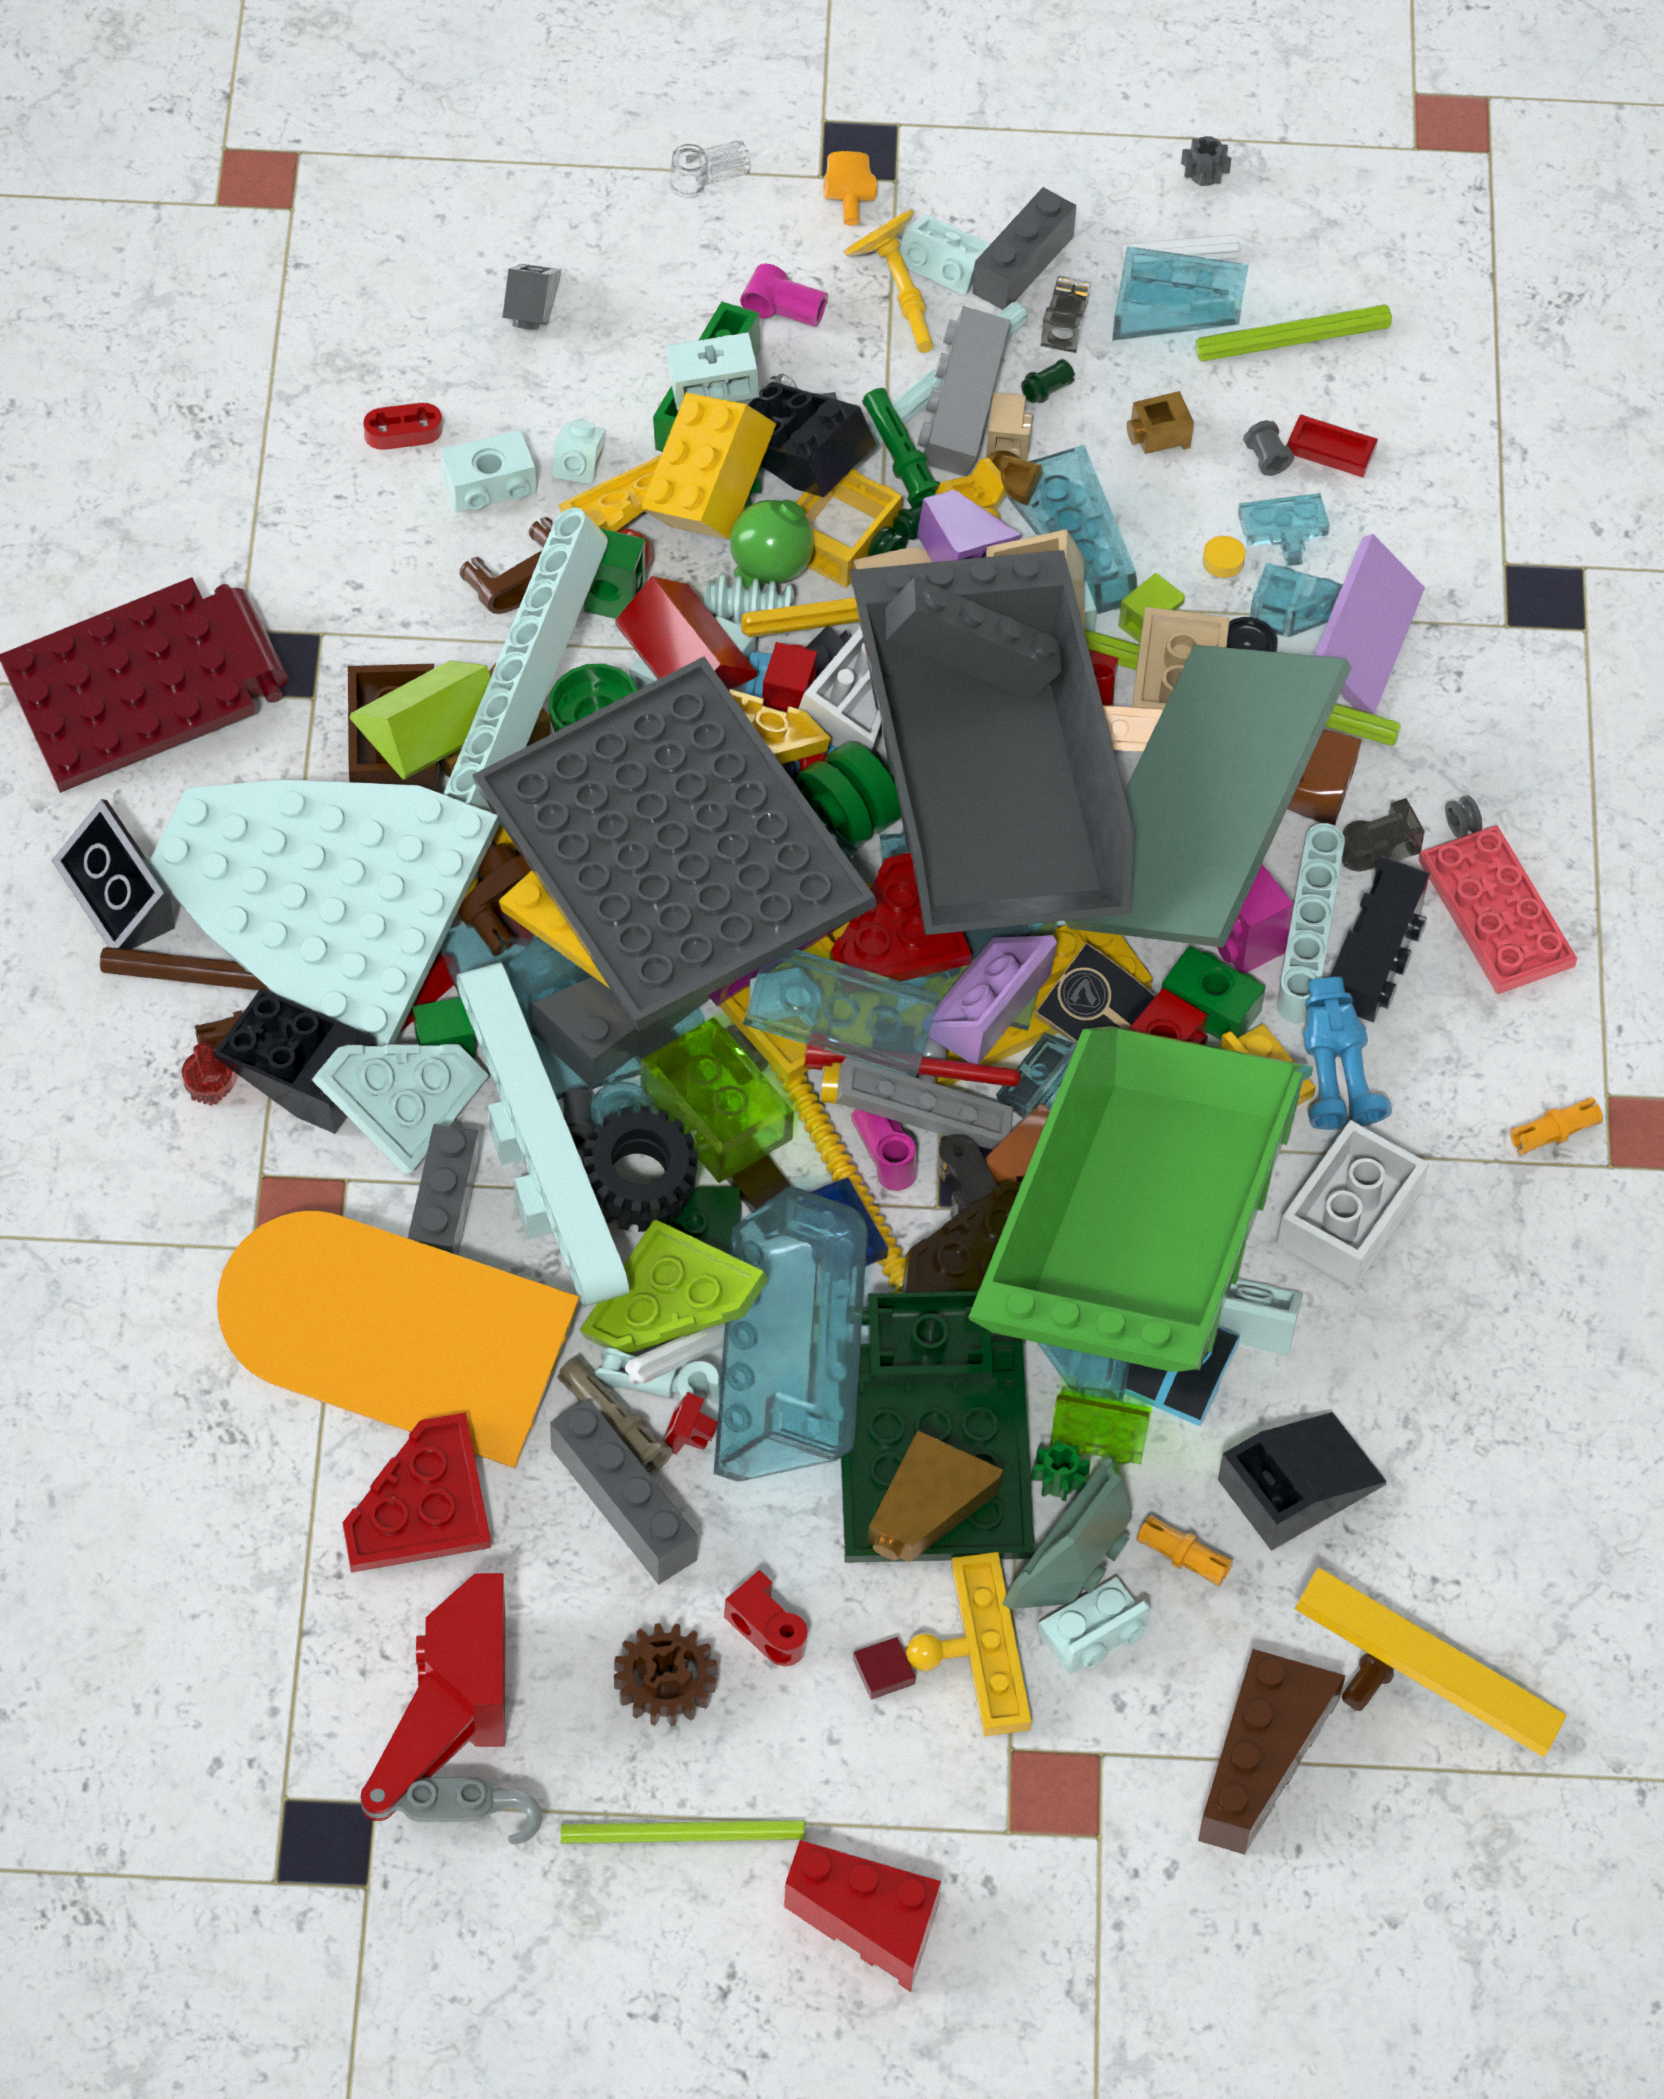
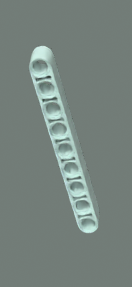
[443,507,608,814]
[457,962,629,1307]

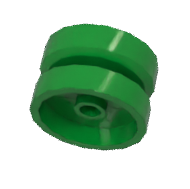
[794,741,901,854]

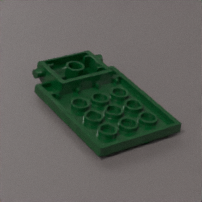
[836,1291,1034,1563]

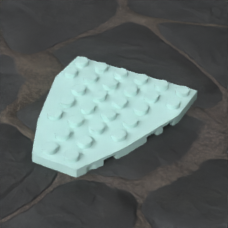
[149,779,500,1046]

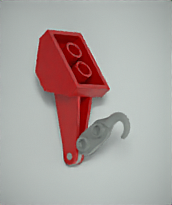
[360,1573,542,1844]

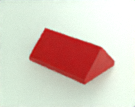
[615,576,757,691]

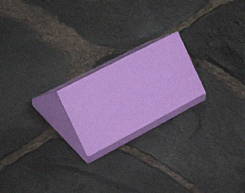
[919,935,1057,1064]

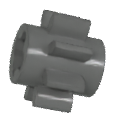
[1181,136,1232,186]

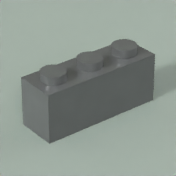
[972,187,1076,310]
[408,1124,480,1255]

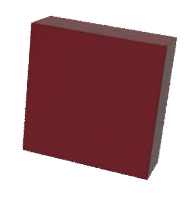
[853,1637,916,1700]

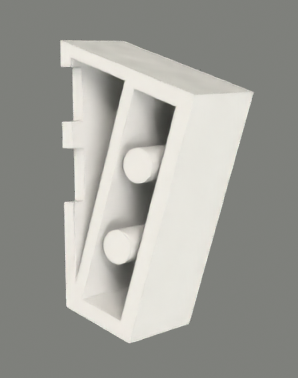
[799,626,881,752]

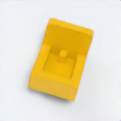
[935,457,1007,510]

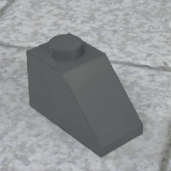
[502,263,561,329]

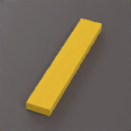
[1294,1567,1567,1758]

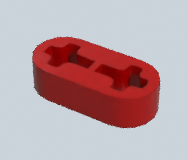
[363,403,442,450]

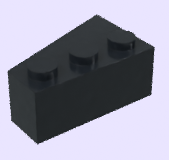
[1330,855,1430,1023]

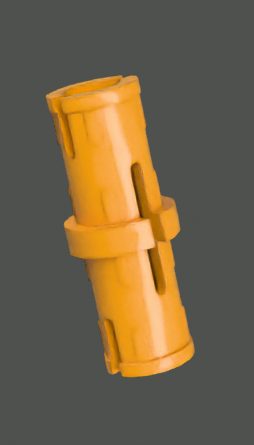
[1510,1097,1603,1155]
[1137,1515,1233,1587]

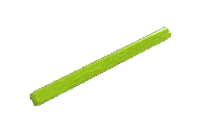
[1085,629,1401,746]

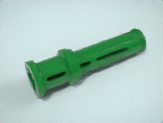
[862,388,940,507]

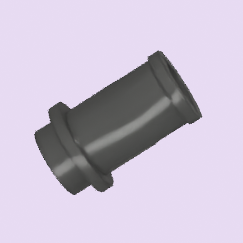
[563,1088,593,1148]

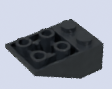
[748,381,876,498]
[213,988,377,1134]
[1218,1412,1386,1551]

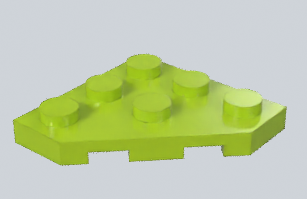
[579,1220,769,1354]

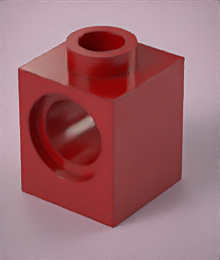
[762,642,817,713]

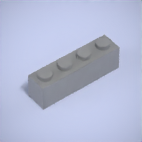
[917,306,1010,476]

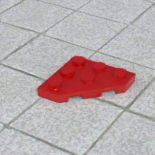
[829,852,972,995]
[342,1412,491,1573]

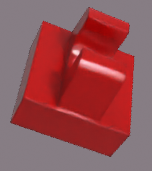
[662,1392,718,1455]

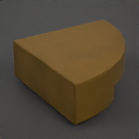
[1000,455,1043,506]

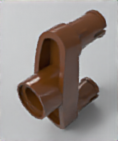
[459,517,554,614]
[457,843,531,957]

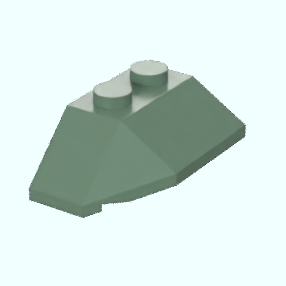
[1002,1454,1132,1609]

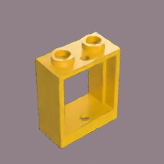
[796,468,902,588]

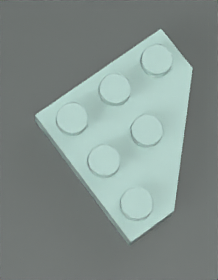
[312,1044,489,1174]

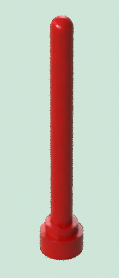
[804,1032,1021,1087]

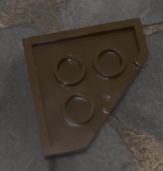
[902,1180,1022,1292]

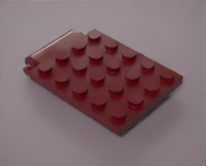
[0,577,288,793]

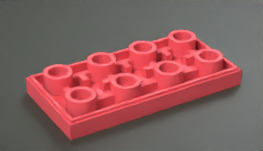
[1418,825,1577,995]

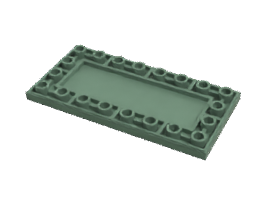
[1065,645,1351,947]

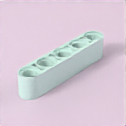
[1277,823,1345,1023]

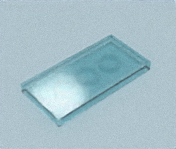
[743,949,940,1078]

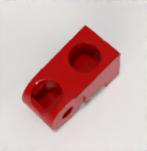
[724,1570,808,1667]

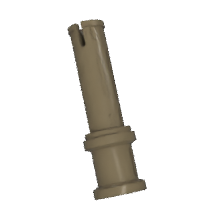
[557,1358,672,1475]

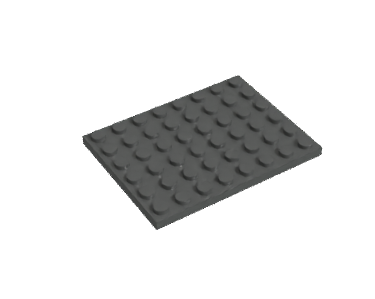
[472,656,877,1031]

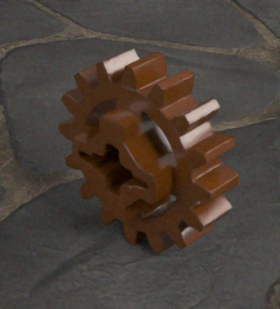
[614,1623,717,1726]

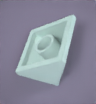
[1218,1278,1303,1356]

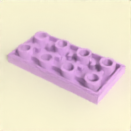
[1314,534,1425,714]

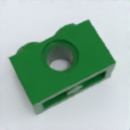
[584,528,645,619]
[1161,946,1266,1040]

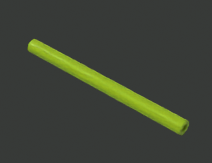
[561,1820,805,1844]

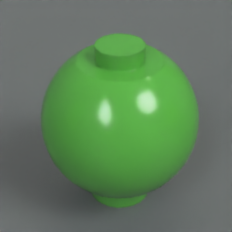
[730,500,814,590]

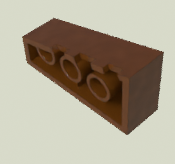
[1198,1649,1346,1855]

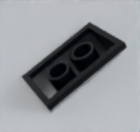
[51,799,175,950]

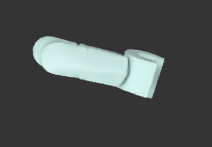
[593,1348,722,1404]

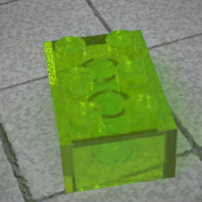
[640,1017,794,1183]

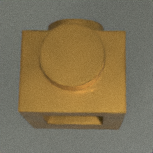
[1126,391,1194,454]

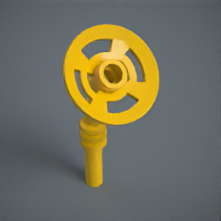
[843,209,933,353]

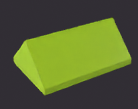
[350,660,491,780]

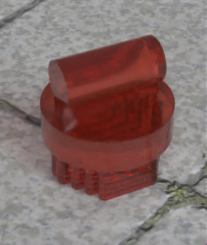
[182,1042,233,1106]

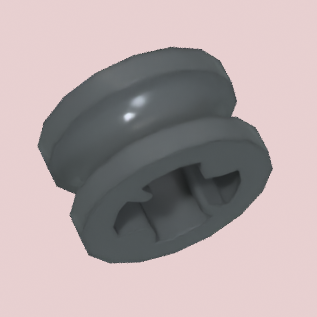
[1445,795,1482,838]

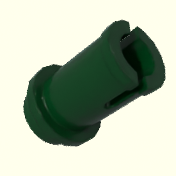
[1021,359,1075,403]
[893,495,933,540]

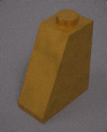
[867,1431,1003,1562]

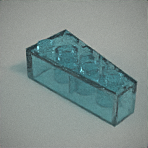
[1008,445,1137,614]

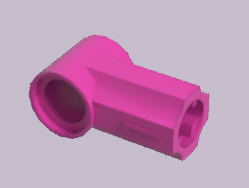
[740,263,828,327]
[851,1109,917,1191]

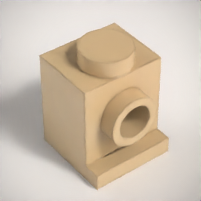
[986,393,1032,461]

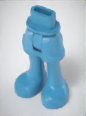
[1303,977,1392,1130]

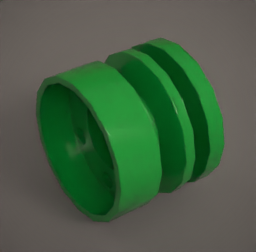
[548,664,637,733]

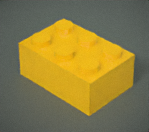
[640,393,776,540]

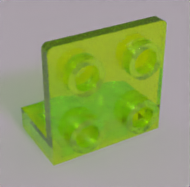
[1050,1390,1152,1464]

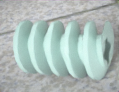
[704,573,794,637]

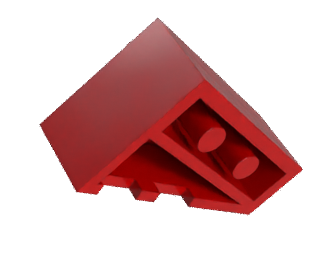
[784,1840,941,1992]

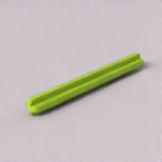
[1195,304,1392,362]

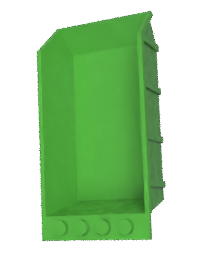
[969,1026,1313,1372]

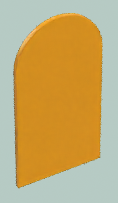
[217,1211,580,1469]

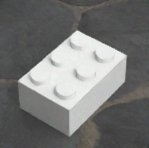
[1276,1120,1429,1288]

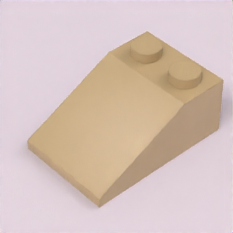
[1132,607,1230,709]

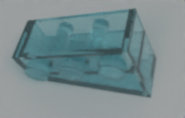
[1112,246,1249,341]

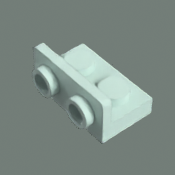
[899,214,991,295]
[1037,1577,1151,1674]

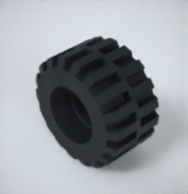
[583,1105,698,1232]

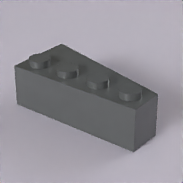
[532,977,710,1088]

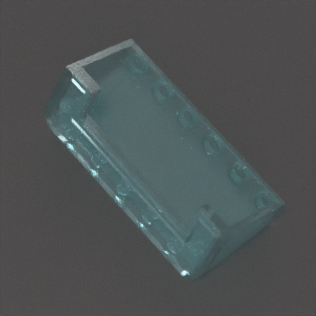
[713,1185,867,1482]

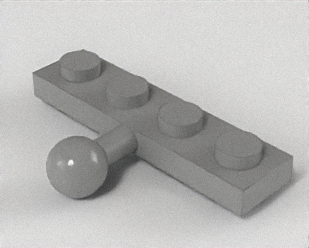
[836,1036,1013,1150]

